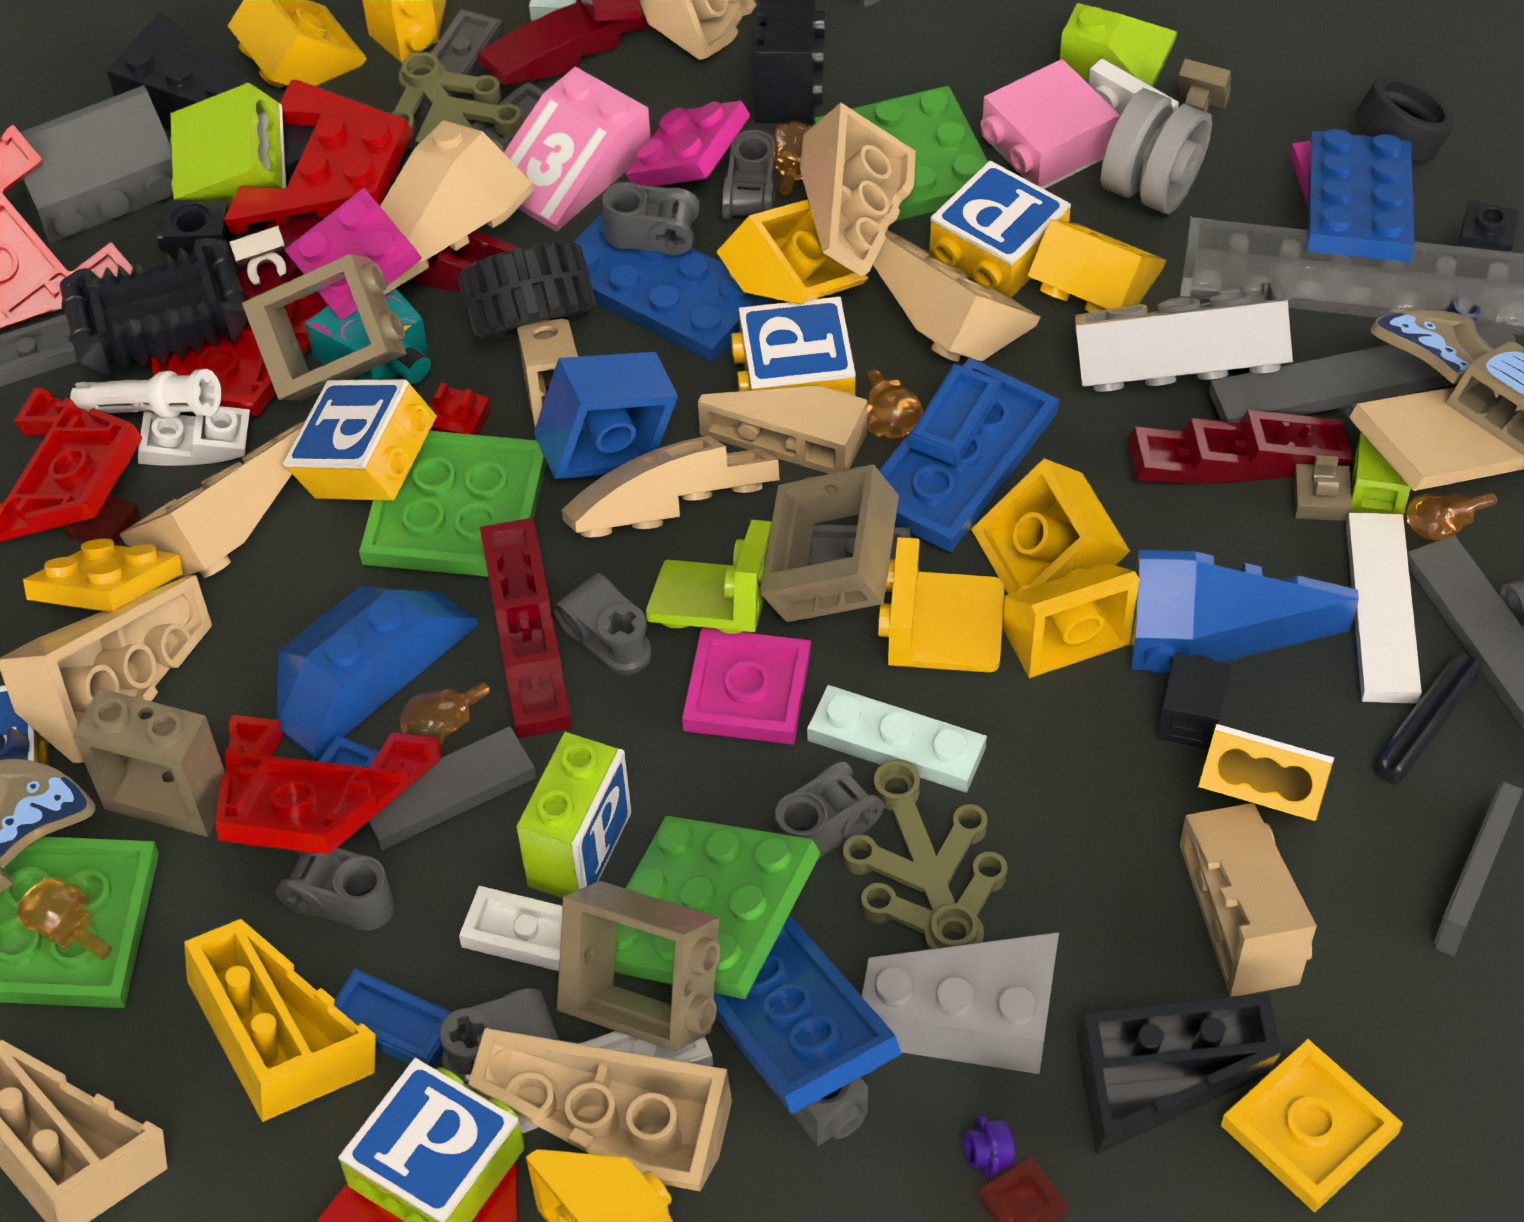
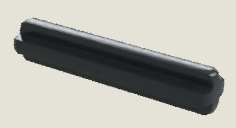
[1374,652,1481,784]

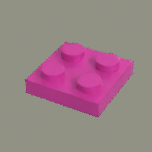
[626,100,750,186]
[285,188,422,321]
[682,627,811,745]

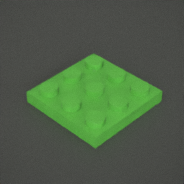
[814,85,988,221]
[359,431,547,577]
[614,816,821,999]
[0,837,159,1008]

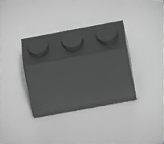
[20,85,173,244]

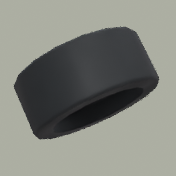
[1355,75,1455,161]

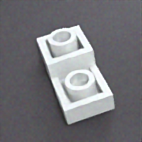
[138,406,250,466]

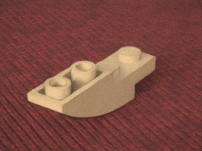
[562,435,780,537]

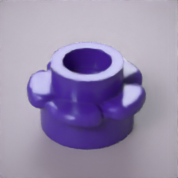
[963,1115,1015,1178]

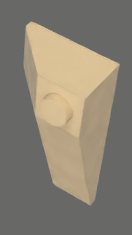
[800,103,916,277]
[119,420,306,579]
[468,1028,732,1191]

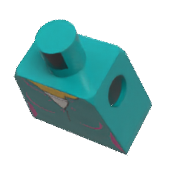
[305,288,431,384]

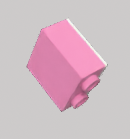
[981,59,1120,189]

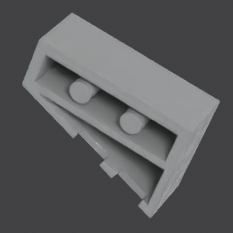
[862,932,1059,1074]

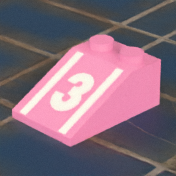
[504,67,651,232]

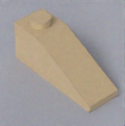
[698,386,868,474]

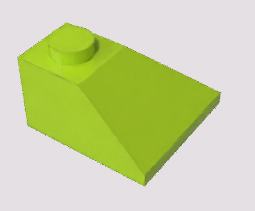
[1060,3,1177,87]

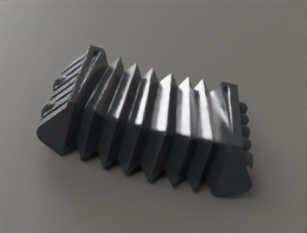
[59,238,248,376]

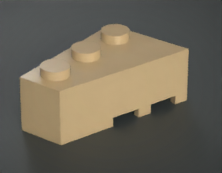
[1180,803,1317,997]
[0,1040,168,1222]

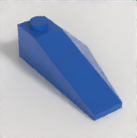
[1130,550,1359,673]

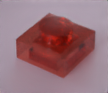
[63,493,141,546]
[979,1157,1069,1222]

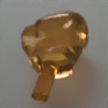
[771,120,811,195]
[867,369,924,439]
[1406,493,1497,540]
[399,682,490,747]
[17,878,112,960]

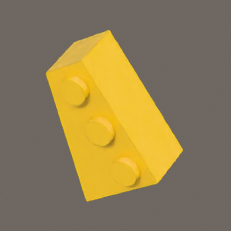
[184,919,376,1122]

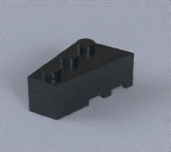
[754,0,825,124]
[107,12,254,131]
[1076,992,1281,1155]

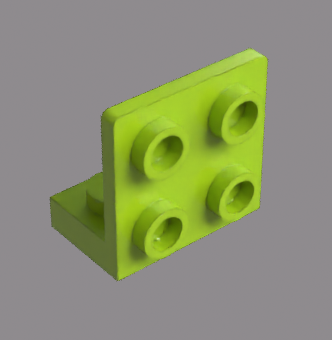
[646,520,772,634]

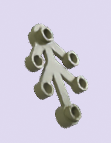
[390,52,523,153]
[843,760,1008,950]

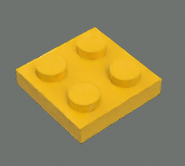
[23,539,183,612]
[1221,1039,1403,1213]

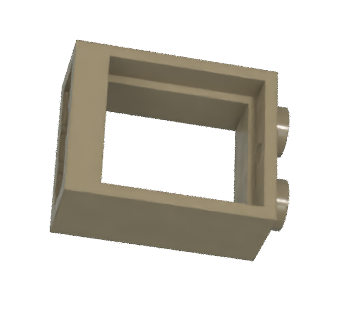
[242,254,407,401]
[760,464,899,622]
[73,688,225,837]
[557,881,721,1051]

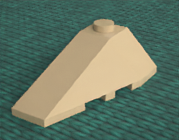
[639,0,757,60]
[380,120,534,295]
[873,229,1041,362]
[0,575,212,763]

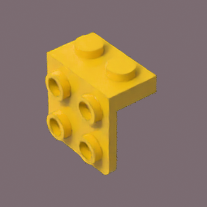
[878,537,1005,673]

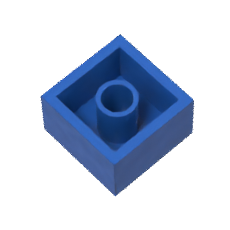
[534,352,678,479]

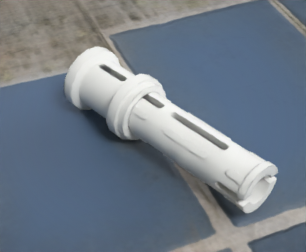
[70,369,221,418]

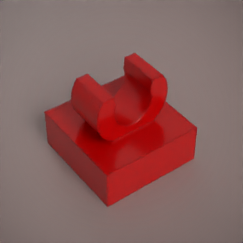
[430,382,491,435]

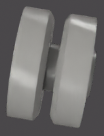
[1100,88,1212,215]

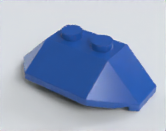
[276,585,478,761]

